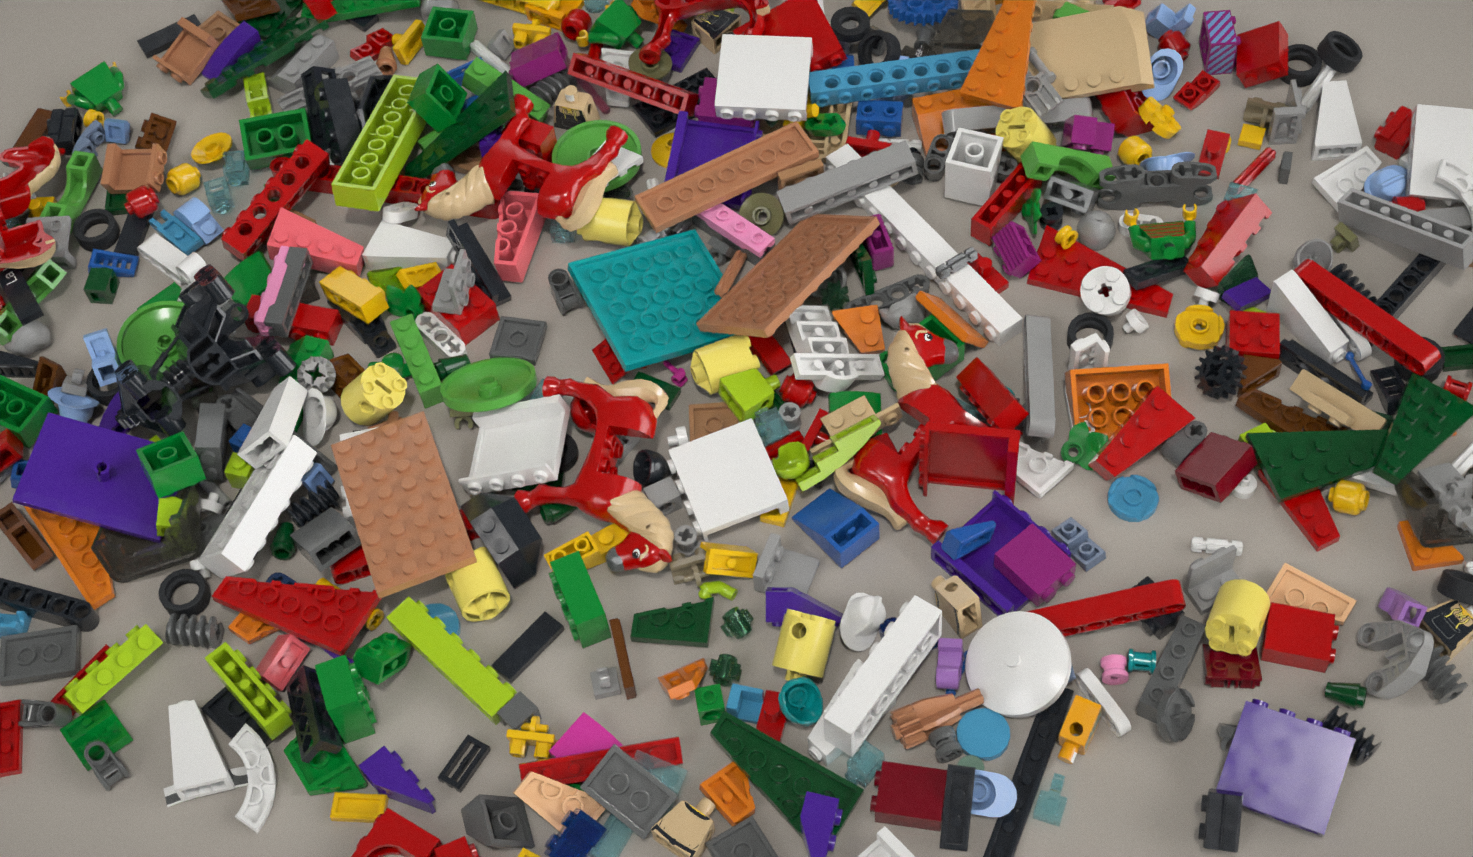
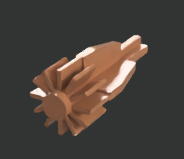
[890,688,984,750]

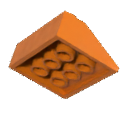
[912,89,1006,166]
[1065,363,1175,440]

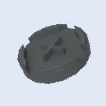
[1156,687,1195,742]

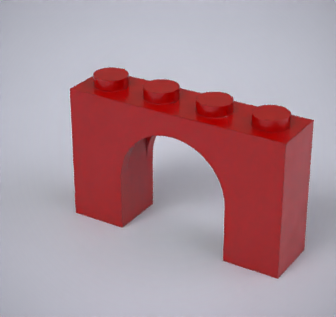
[351,808,442,857]

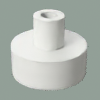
[1194,286,1220,306]
[1123,309,1149,334]
[667,426,688,446]
[1231,473,1257,499]
[197,492,224,515]
[189,557,211,578]

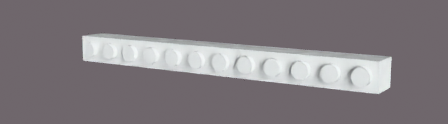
[825,144,1023,346]

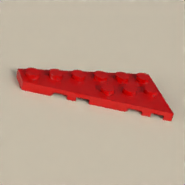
[1027,225,1173,318]
[212,576,382,656]

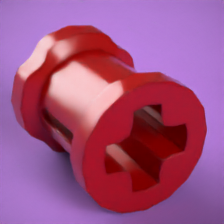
[1443,375,1473,401]

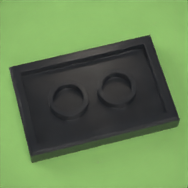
[201,687,283,747]

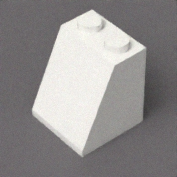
[945,128,1004,206]

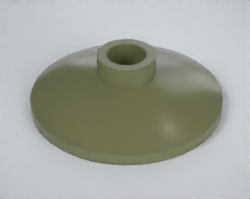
[628,48,672,80]
[739,193,784,236]

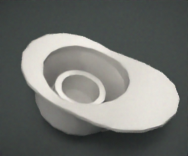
[303,388,337,446]
[839,593,886,651]

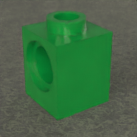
[694,684,725,726]

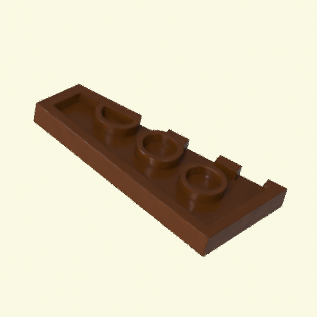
[1235,387,1348,432]

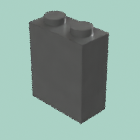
[194,403,229,480]
[290,507,361,572]

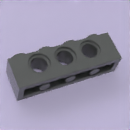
[1136,615,1206,724]

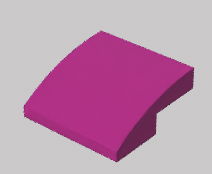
[549,712,623,783]

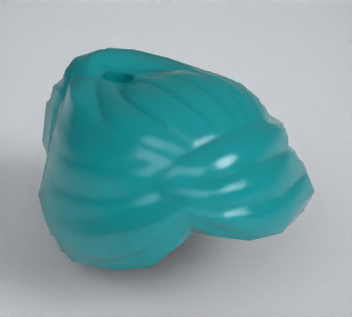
[778,677,823,727]

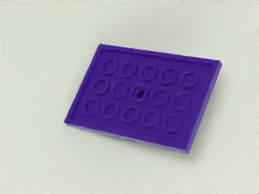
[12,412,180,543]

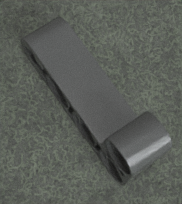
[924,134,1018,182]

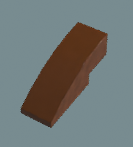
[0,502,55,571]

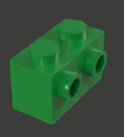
[353,632,412,685]

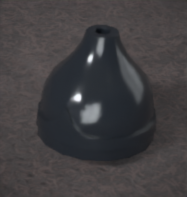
[633,449,672,487]

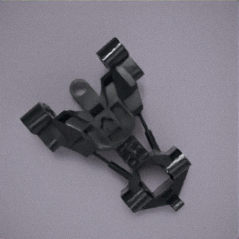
[114,264,296,437]

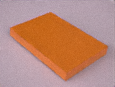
[915,291,989,348]

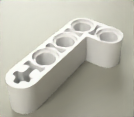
[137,233,207,287]

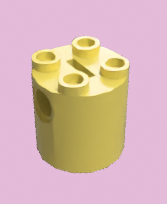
[996,107,1056,164]
[577,198,643,247]
[690,335,760,395]
[341,362,407,426]
[445,547,510,622]
[1205,579,1270,656]
[772,609,836,681]

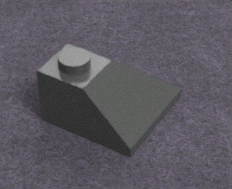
[461,794,535,849]

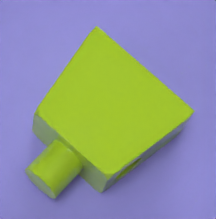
[718,368,781,422]

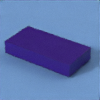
[1221,277,1271,311]

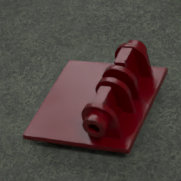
[1202,644,1262,689]

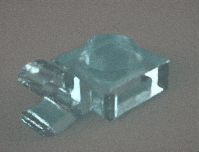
[1033,773,1068,827]

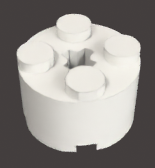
[1080,266,1131,317]

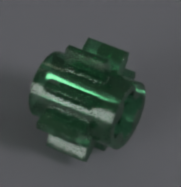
[821,280,850,311]
[720,607,754,639]
[708,654,742,686]

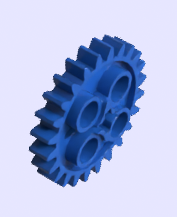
[888,0,958,26]

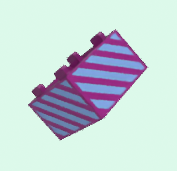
[1198,10,1241,75]

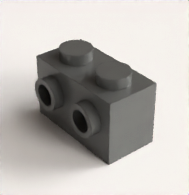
[1043,174,1100,215]

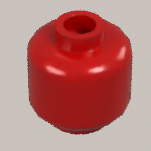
[561,9,592,41]
[1157,30,1191,61]
[124,185,160,219]
[779,373,817,408]

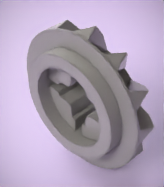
[297,356,336,393]

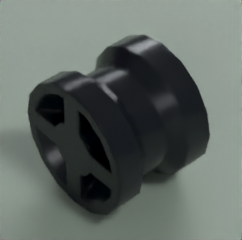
[1039,202,1063,230]

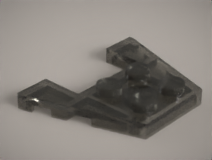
[922,9,995,57]

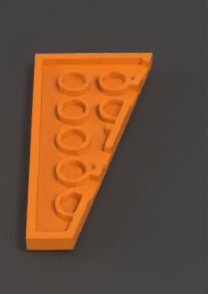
[959,0,1036,110]
[24,506,115,610]

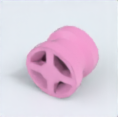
[1100,654,1129,685]

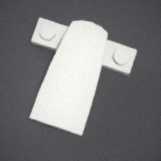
[785,305,884,393]

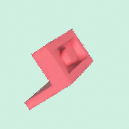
[256,634,311,691]

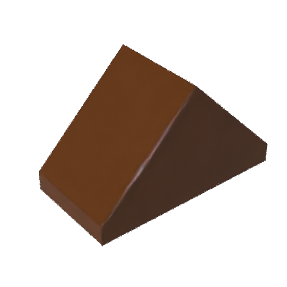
[1237,354,1282,398]
[33,356,67,404]

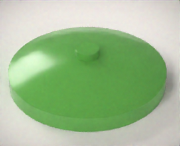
[552,120,642,192]
[116,301,184,372]
[440,358,537,412]

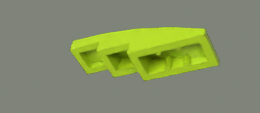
[243,72,274,118]
[795,414,881,492]

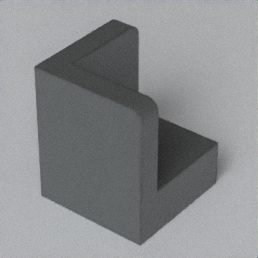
[497,691,542,730]

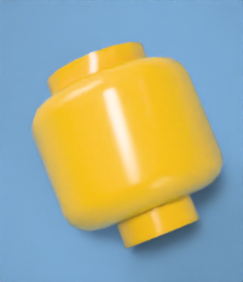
[1118,136,1152,166]
[166,163,201,196]
[1328,480,1370,515]

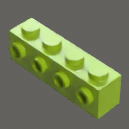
[62,624,163,715]
[205,642,293,740]

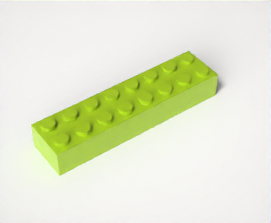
[331,75,427,212]

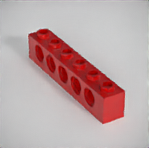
[567,53,699,116]
[221,139,330,261]

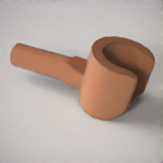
[368,411,402,429]

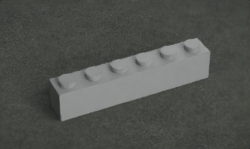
[777,140,918,225]
[1337,188,1473,270]

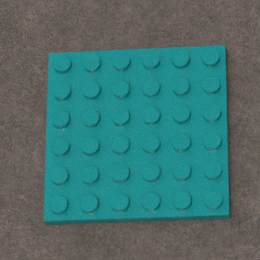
[567,229,735,372]

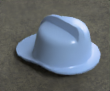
[1142,48,1183,101]
[1140,152,1195,171]
[1364,165,1407,201]
[48,387,99,423]
[971,770,1017,817]

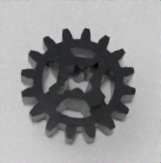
[1194,345,1247,400]

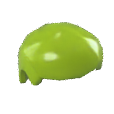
[772,442,810,480]

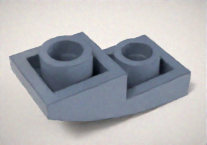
[72,120,106,157]
[1051,517,1106,572]

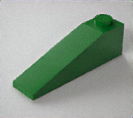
[279,335,334,433]

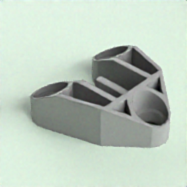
[1357,620,1434,699]

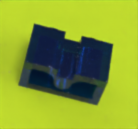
[544,808,607,857]

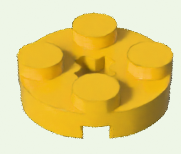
[1139,96,1181,139]
[1174,305,1224,350]

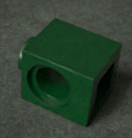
[83,267,120,304]

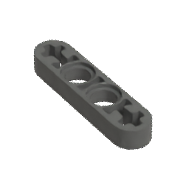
[845,274,930,315]

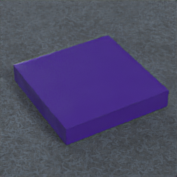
[664,29,700,73]

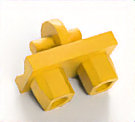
[512,18,551,49]
[506,716,558,760]

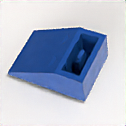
[792,488,880,568]

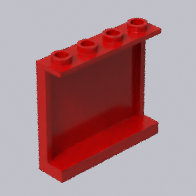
[733,0,848,72]
[919,422,1020,505]

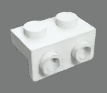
[1068,333,1110,371]

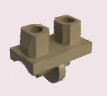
[1243,97,1289,128]
[669,547,712,587]

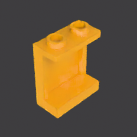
[525,0,587,32]

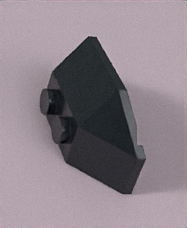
[355,75,393,131]
[460,492,542,589]

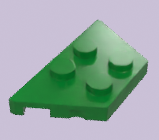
[284,722,368,796]

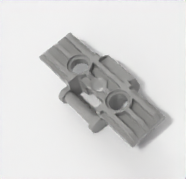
[980,41,1064,118]
[276,56,383,113]
[1417,462,1473,536]

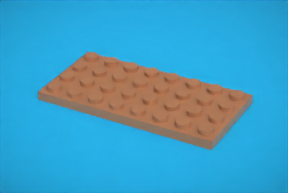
[696,214,880,338]
[331,411,477,599]

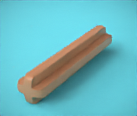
[714,250,747,298]

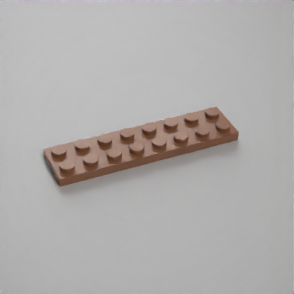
[634,121,819,233]

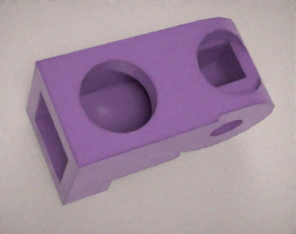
[1378,587,1428,627]
[936,638,964,690]

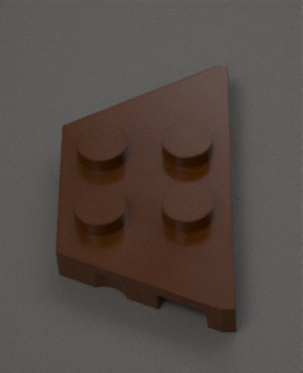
[221,0,281,22]

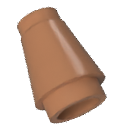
[376,46,397,75]

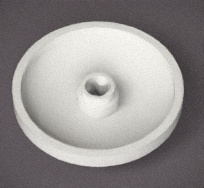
[965,611,1071,718]

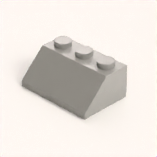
[267,33,339,94]

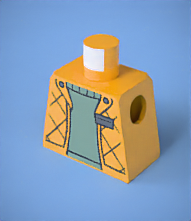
[1058,695,1102,764]

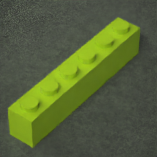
[386,596,517,725]

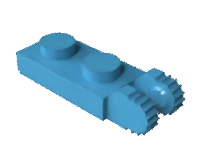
[149,209,204,256]

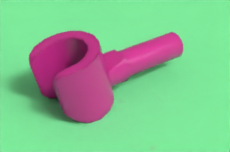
[663,360,688,387]

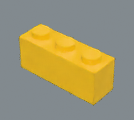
[319,266,389,324]

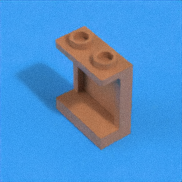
[152,17,220,86]
[100,143,167,194]

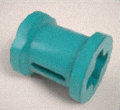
[1127,648,1156,674]

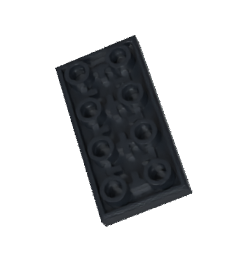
[632,67,715,138]

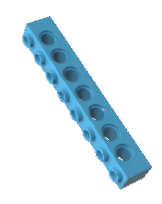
[808,49,980,107]

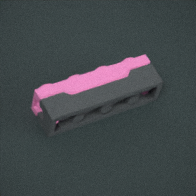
[692,203,775,265]
[254,246,313,338]

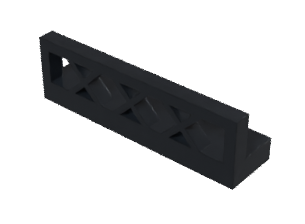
[301,66,336,154]
[446,219,511,307]
[1279,338,1374,406]
[286,665,343,763]

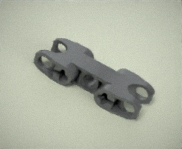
[1097,161,1217,211]

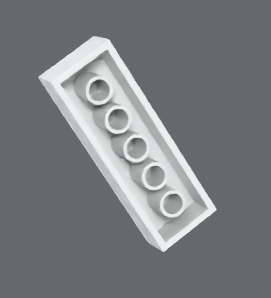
[198,435,317,578]
[823,595,942,757]

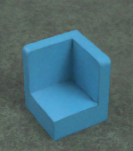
[726,683,764,724]

